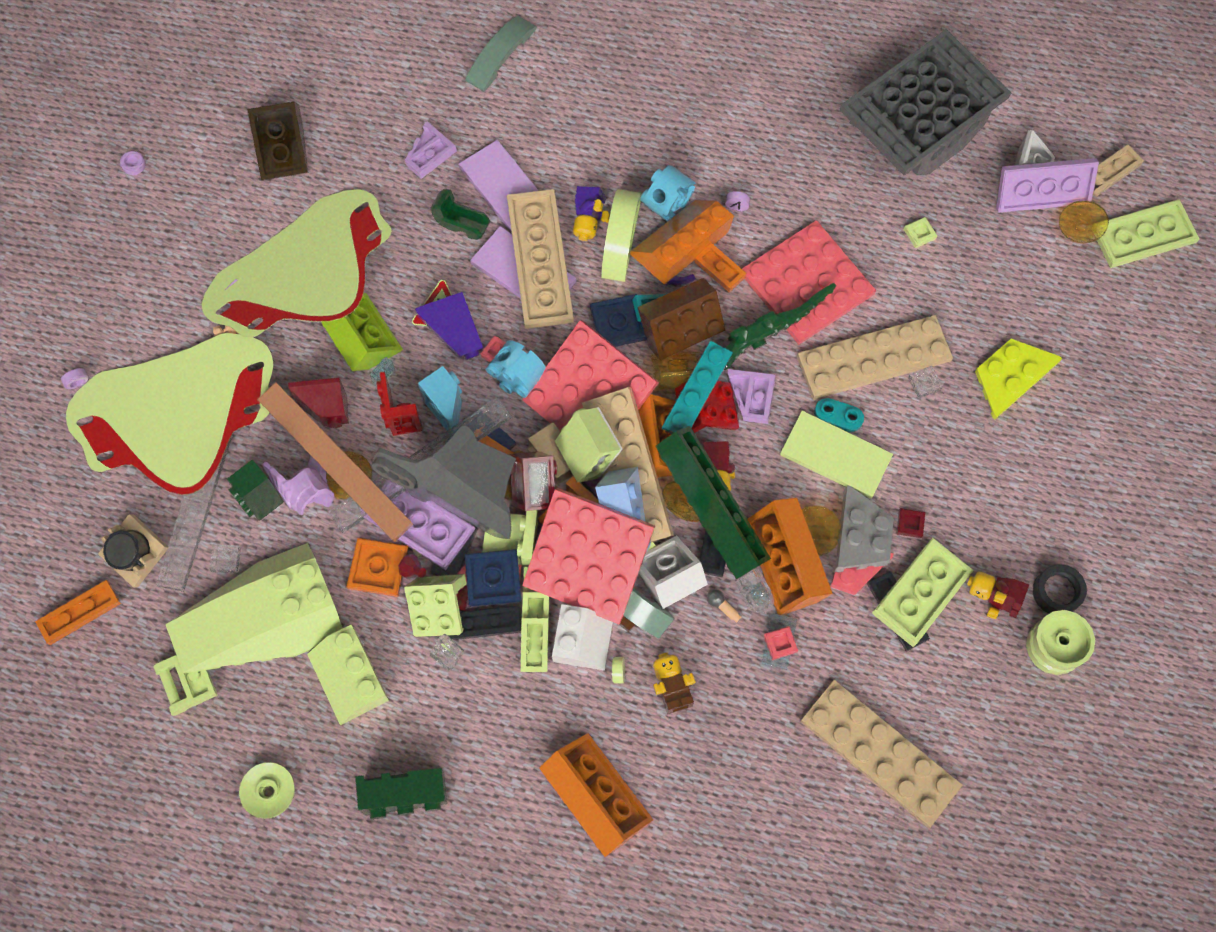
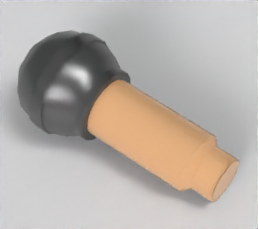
[707,589,741,622]

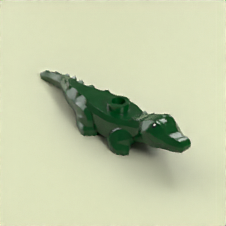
[724,283,836,370]

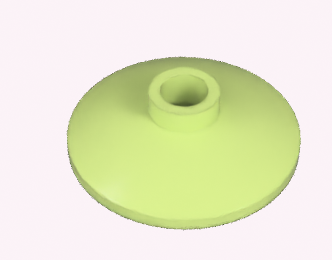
[239,763,295,819]

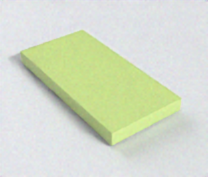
[1091,199,1199,268]
[780,411,893,499]
[872,537,974,647]

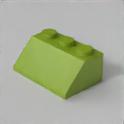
[321,293,403,371]

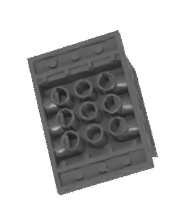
[839,29,1012,175]

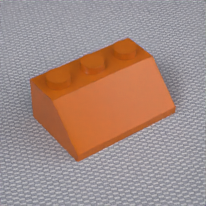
[638,394,676,478]

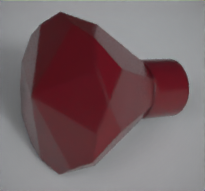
[398,554,426,578]

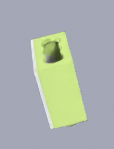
[555,407,622,483]

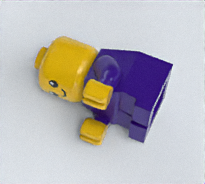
[573,186,610,241]

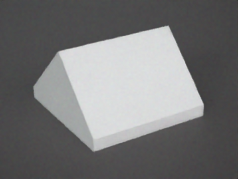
[1015,130,1055,165]

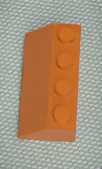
[630,200,734,285]
[747,498,833,616]
[539,733,653,857]

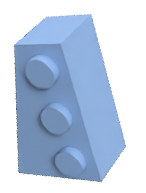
[595,467,651,552]

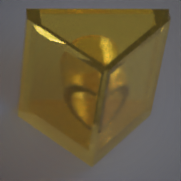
[651,352,701,391]

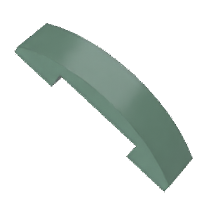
[465,16,537,92]
[624,588,675,639]

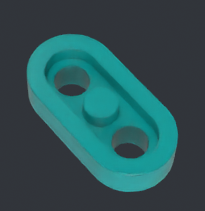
[814,398,864,432]

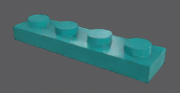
[662,340,733,434]

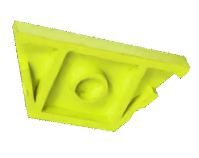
[975,339,1062,420]

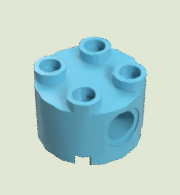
[640,165,696,222]
[485,340,546,398]

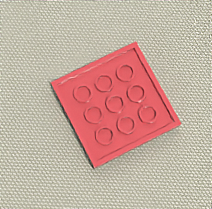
[742,220,876,345]
[522,320,659,432]
[522,488,655,624]

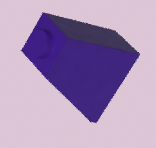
[415,292,483,360]

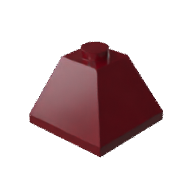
[288,377,349,428]

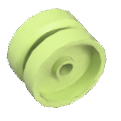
[1026,610,1095,675]

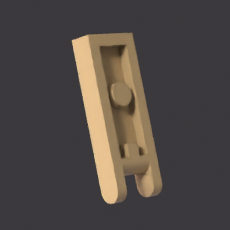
[1093,145,1144,197]

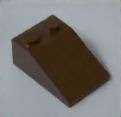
[247,101,308,181]

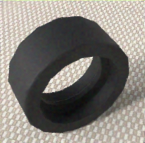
[1033,564,1087,614]

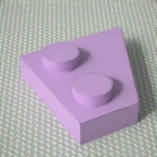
[405,121,457,179]
[728,369,776,424]

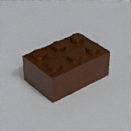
[637,278,726,361]

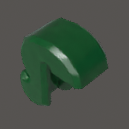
[430,189,490,240]

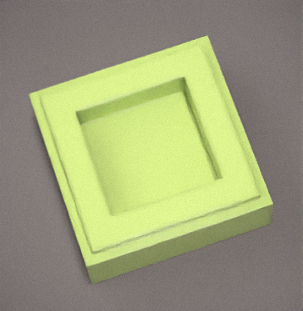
[903,217,937,248]

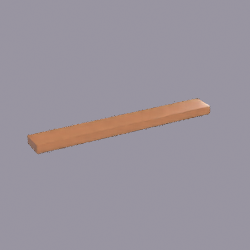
[257,382,413,542]

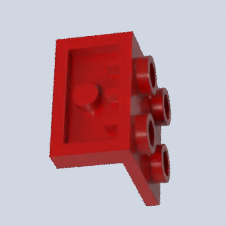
[376,371,423,436]
[675,381,739,433]

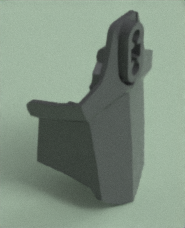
[371,425,516,539]

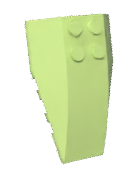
[165,543,343,674]

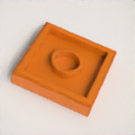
[346,538,409,597]

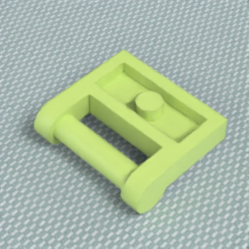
[153,655,218,716]

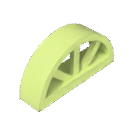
[601,189,642,282]

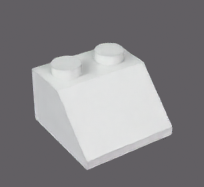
[639,536,708,609]
[552,604,613,671]

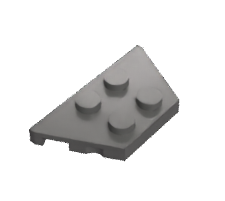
[835,485,894,572]

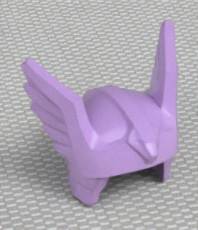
[262,455,335,515]

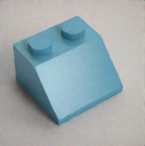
[418,366,462,437]

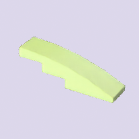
[521,567,550,672]

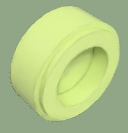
[612,657,625,684]

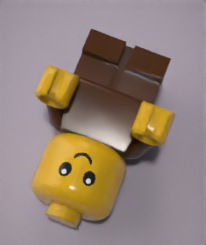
[653,652,696,714]

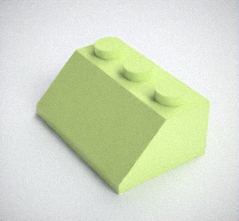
[307,625,389,725]

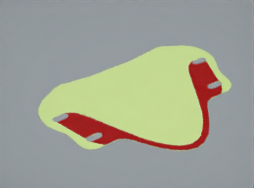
[202,189,392,338]
[66,333,273,495]

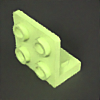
[482,510,538,567]
[404,574,467,637]

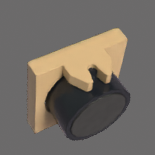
[98,514,169,587]

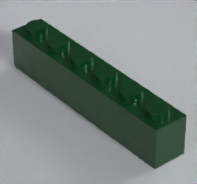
[655,426,771,580]

